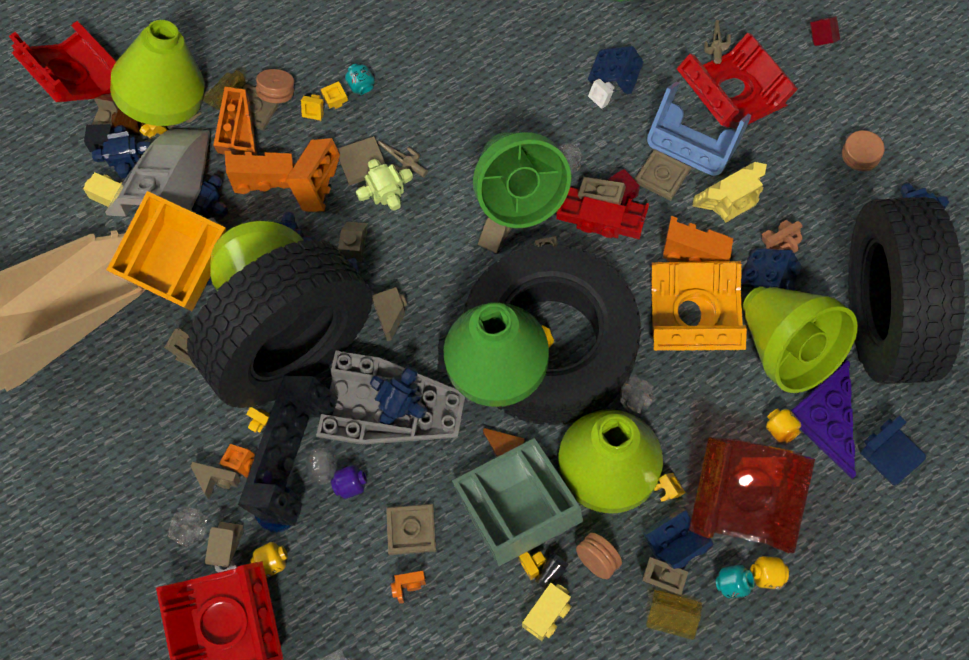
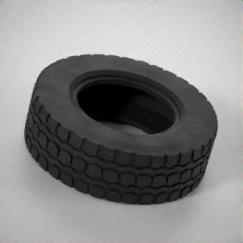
[848,197,965,384]
[187,239,373,408]
[463,244,641,425]

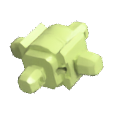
[356,159,413,211]

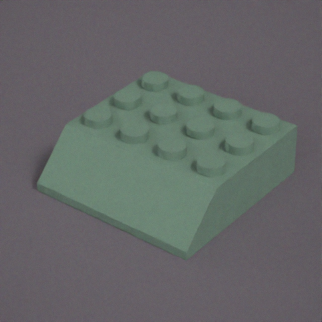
[452,438,583,566]

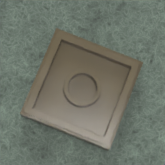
[243,84,280,131]
[338,136,385,185]
[635,149,691,201]
[386,504,436,555]

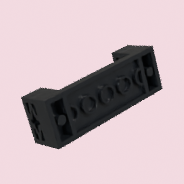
[238,376,338,526]

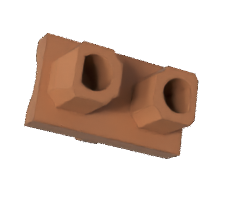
[762,220,802,253]

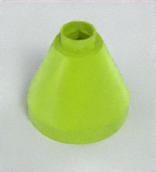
[110,20,205,126]
[210,221,303,291]
[743,287,857,393]
[558,409,663,513]

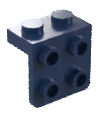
[588,46,644,94]
[741,248,801,291]
[860,416,926,486]
[643,508,714,569]

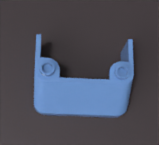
[647,82,752,176]

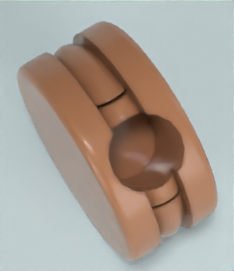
[256,69,294,103]
[842,130,885,171]
[576,533,622,579]

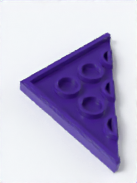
[791,360,856,479]

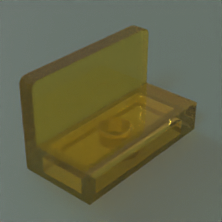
[203,70,246,111]
[646,590,702,640]

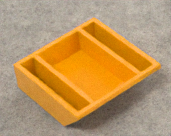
[106,191,226,311]

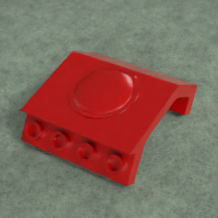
[9,21,116,102]
[677,33,798,129]
[156,561,284,660]

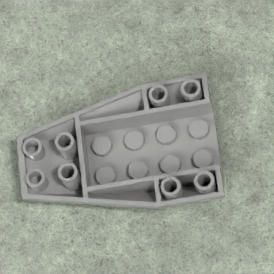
[105,129,210,217]
[316,351,465,445]

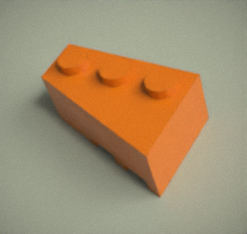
[213,87,258,156]
[286,138,340,212]
[225,151,295,194]
[662,216,733,262]

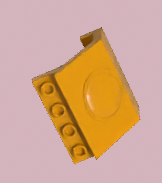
[651,261,747,351]

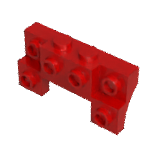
[556,187,649,239]

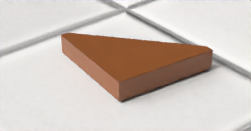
[483,428,525,457]

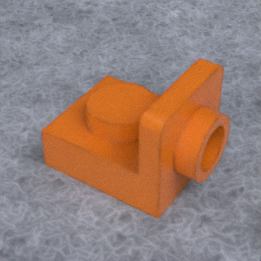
[219,444,255,478]
[391,571,426,604]

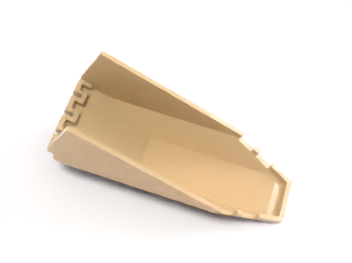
[0,230,146,391]

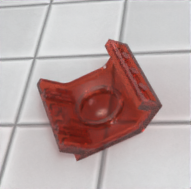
[689,437,815,553]

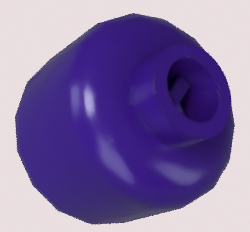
[331,465,368,499]

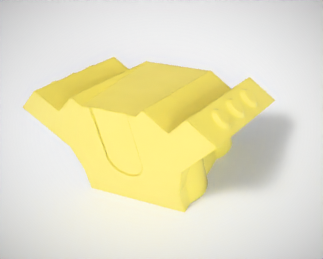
[692,162,767,223]

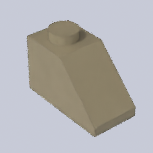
[338,222,368,262]
[372,287,407,341]

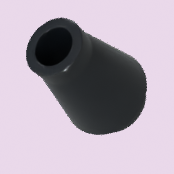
[535,553,569,590]

